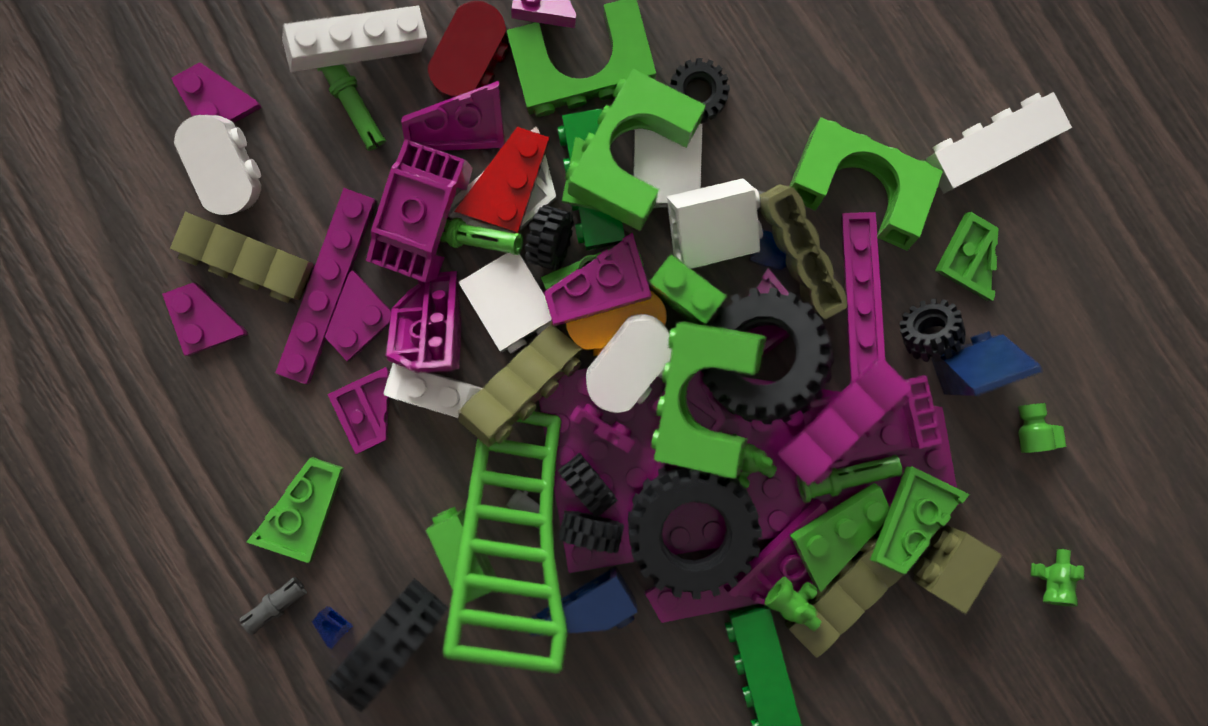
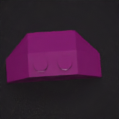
[386,271,462,373]

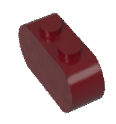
[427,1,510,100]

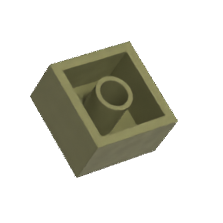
[912,525,1002,614]

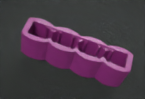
[777,358,912,486]

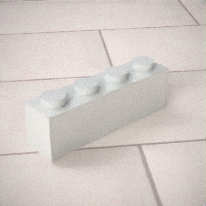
[282,6,427,72]
[926,92,1072,194]

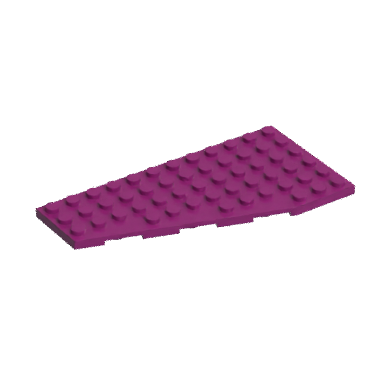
[539,368,960,573]

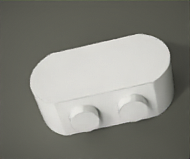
[174,115,261,215]
[586,314,672,413]
[383,363,483,418]

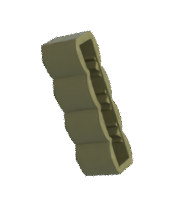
[759,184,847,319]
[170,212,314,303]
[458,324,582,447]
[785,533,904,658]

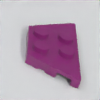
[724,498,827,605]

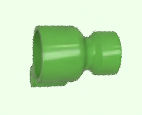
[1018,403,1067,453]

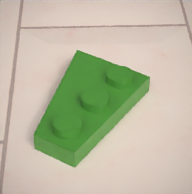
[246,457,344,563]
[870,466,970,575]
[790,483,890,593]

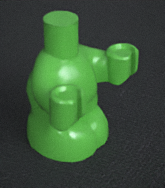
[732,433,777,488]
[1030,549,1084,607]
[765,577,821,631]

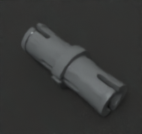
[239,577,307,635]

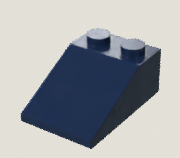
[931,331,1042,396]
[529,566,638,636]

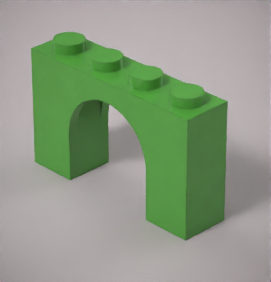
[507,0,656,117]
[565,69,706,231]
[790,117,943,251]
[652,321,766,478]

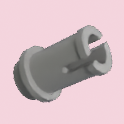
[506,490,540,529]

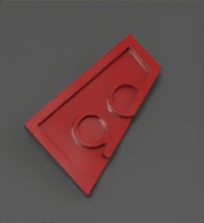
[454,127,550,234]

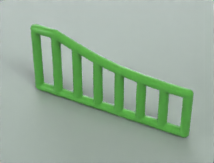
[443,411,567,673]

